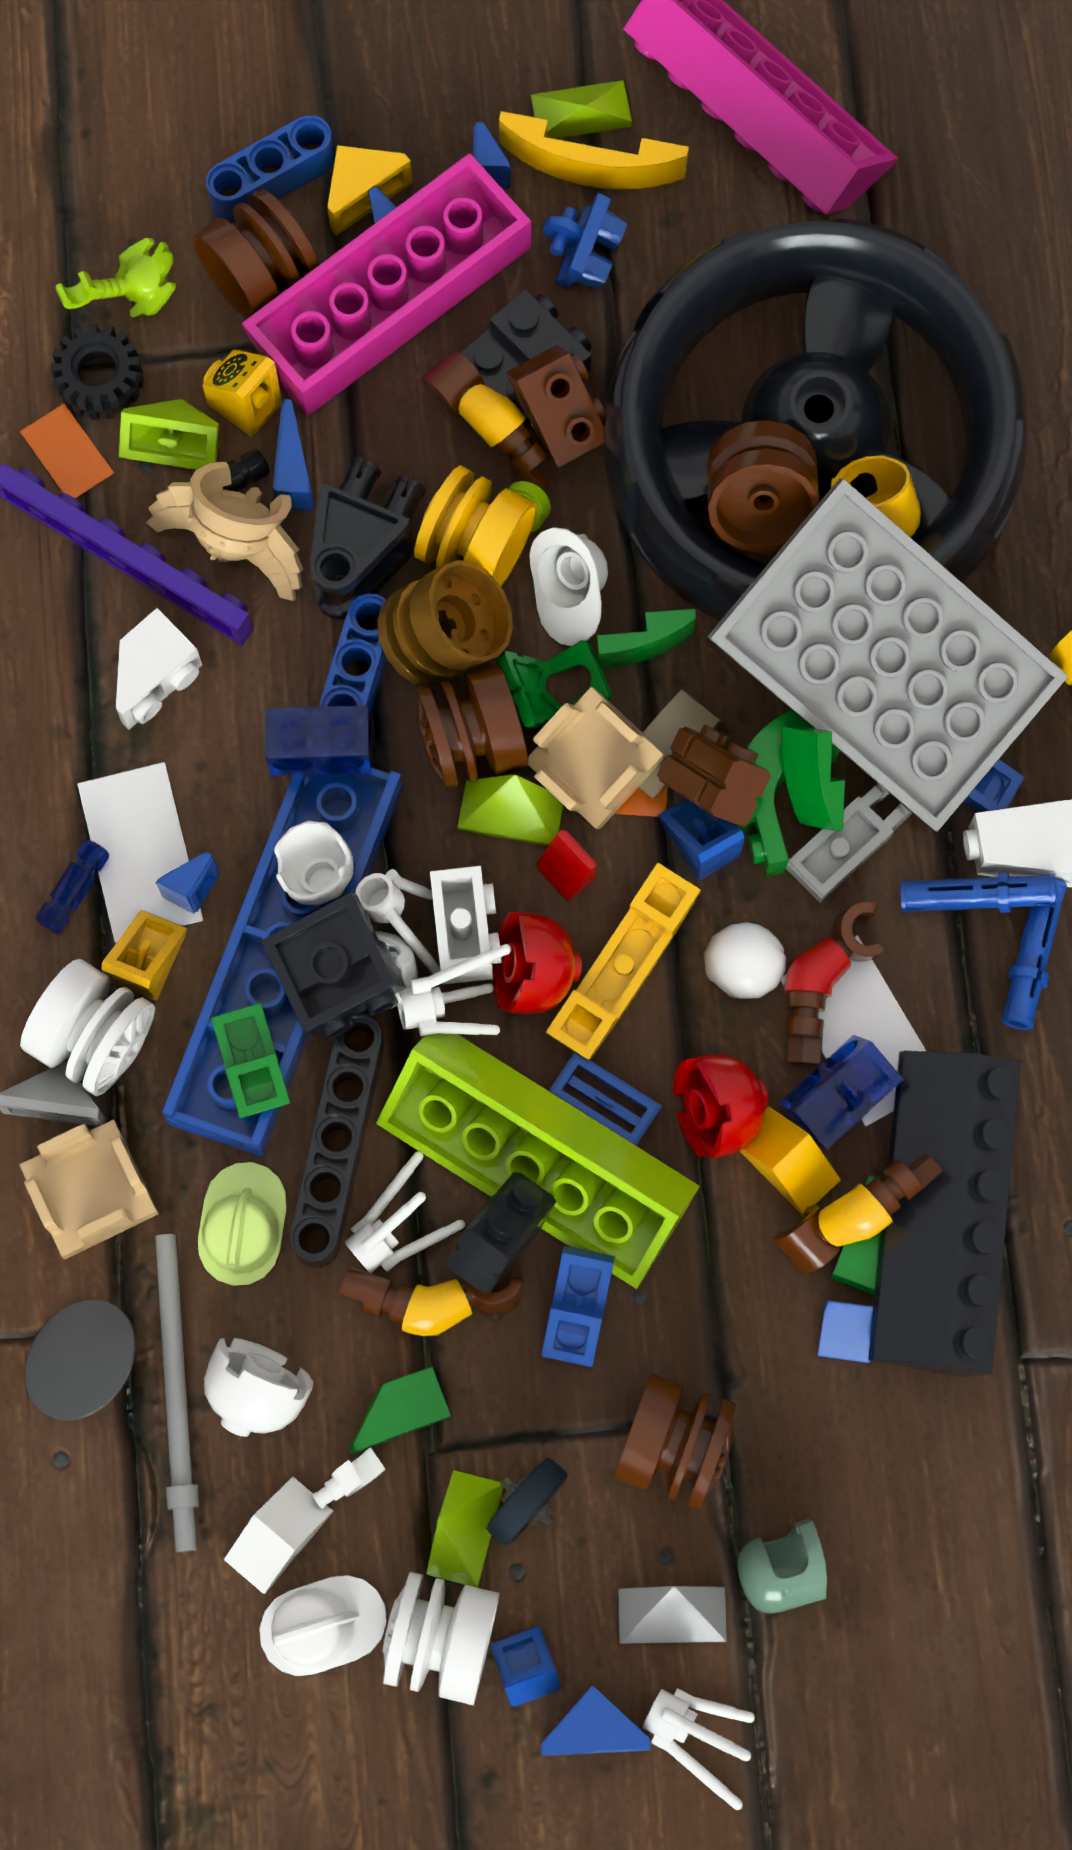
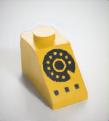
[202,349,282,438]

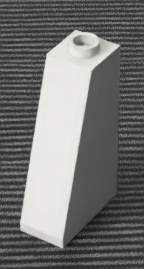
[963,799,1072,888]

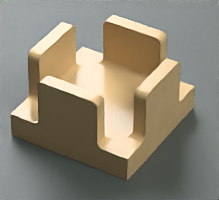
[528,687,666,829]
[19,1119,159,1260]

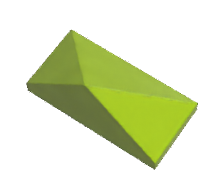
[531,80,632,139]
[119,399,219,470]
[457,775,564,846]
[426,1470,505,1588]

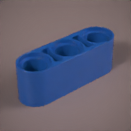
[206,115,334,223]
[319,593,387,743]

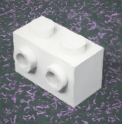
[430,866,502,985]

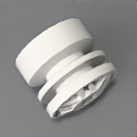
[20,959,156,1097]
[383,1572,500,1705]

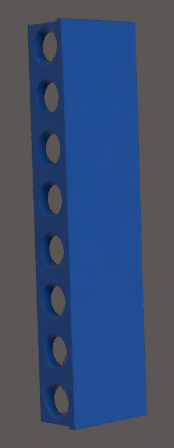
[162,742,404,1158]

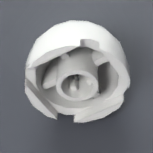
[204,1338,313,1437]

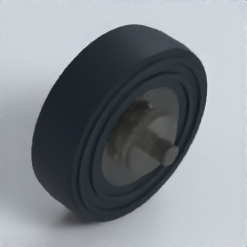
[486,1457,568,1546]

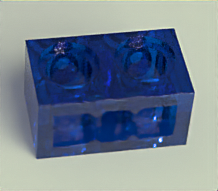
[265,706,372,776]
[779,1035,904,1150]

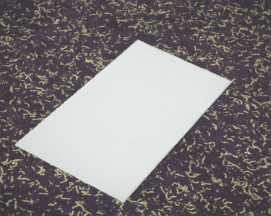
[77,762,203,943]
[780,935,926,1126]

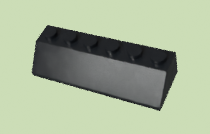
[868,1050,1021,1377]

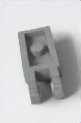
[786,783,912,903]

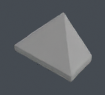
[0,1062,106,1127]
[618,1586,727,1644]

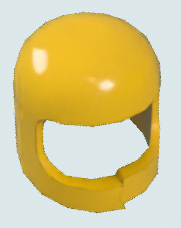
[831,455,921,538]

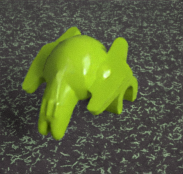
[55,238,176,318]

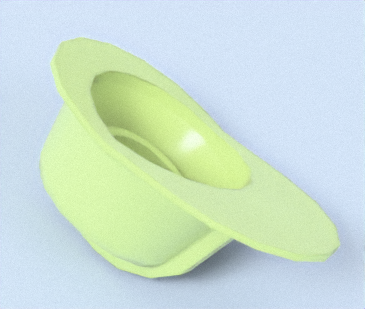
[198,1162,287,1286]

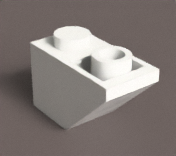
[116,608,202,730]

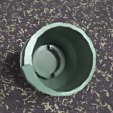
[738,1519,827,1614]

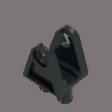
[310,457,427,620]

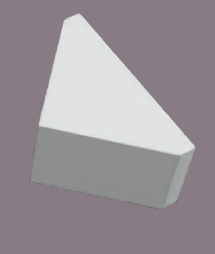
[224,1477,334,1594]

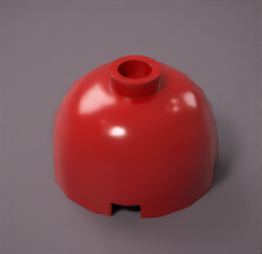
[492,912,582,1014]
[673,1054,769,1159]

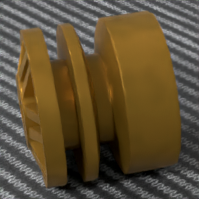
[377,560,513,688]

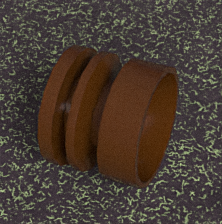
[192,188,319,319]
[416,665,528,790]
[614,1373,736,1510]

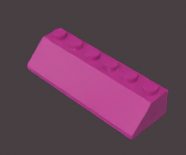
[623,0,899,214]
[242,153,532,417]

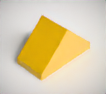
[327,145,412,236]
[101,910,187,1001]
[740,1106,841,1217]

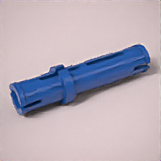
[901,872,1057,913]
[1001,879,1067,1030]

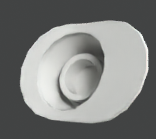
[529,527,608,646]
[260,1575,387,1676]

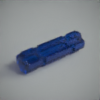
[36,840,109,934]

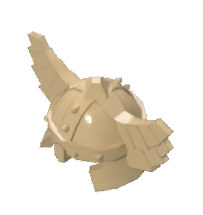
[146,462,303,601]

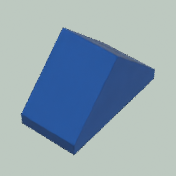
[658,799,745,882]
[541,1685,651,1756]

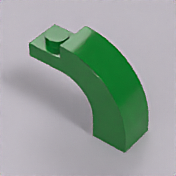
[736,710,840,878]

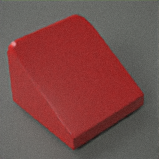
[537,829,597,900]

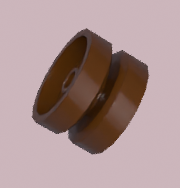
[707,420,820,553]

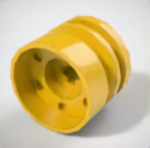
[414,465,538,587]

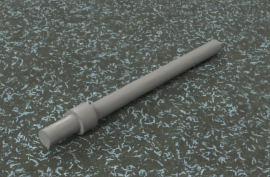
[155,1234,199,1552]

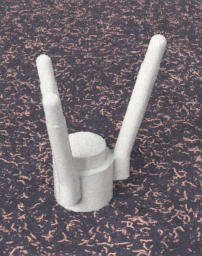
[355,869,441,974]
[396,944,511,1037]
[344,1151,465,1273]
[643,1688,755,1810]

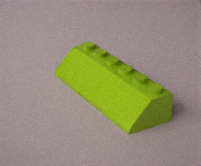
[376,1033,700,1289]

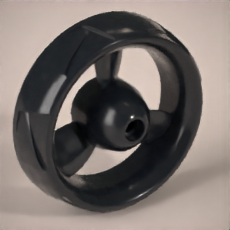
[603,218,1028,621]

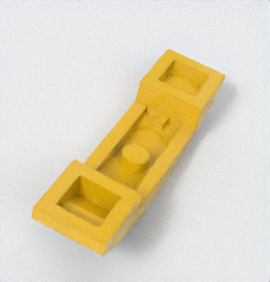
[499,111,689,189]
[546,863,701,1061]

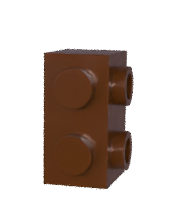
[505,345,605,468]

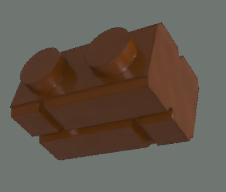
[657,724,771,826]

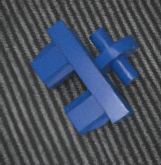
[542,193,628,289]

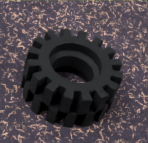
[51,323,144,420]

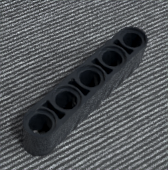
[290,1014,384,1268]

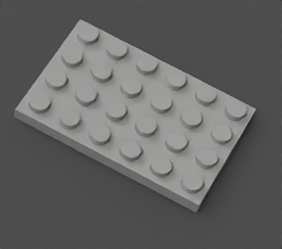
[707,478,1068,832]

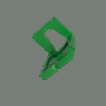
[496,640,612,728]

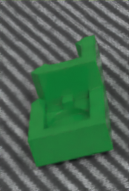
[349,1367,451,1455]

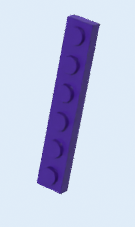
[0,463,253,646]

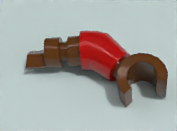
[784,901,885,1065]

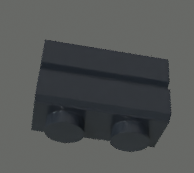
[446,1172,557,1294]

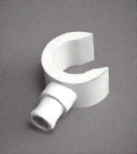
[312,1447,385,1508]

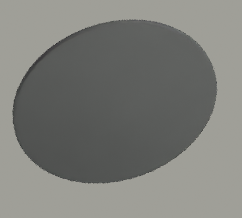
[25,1300,136,1421]

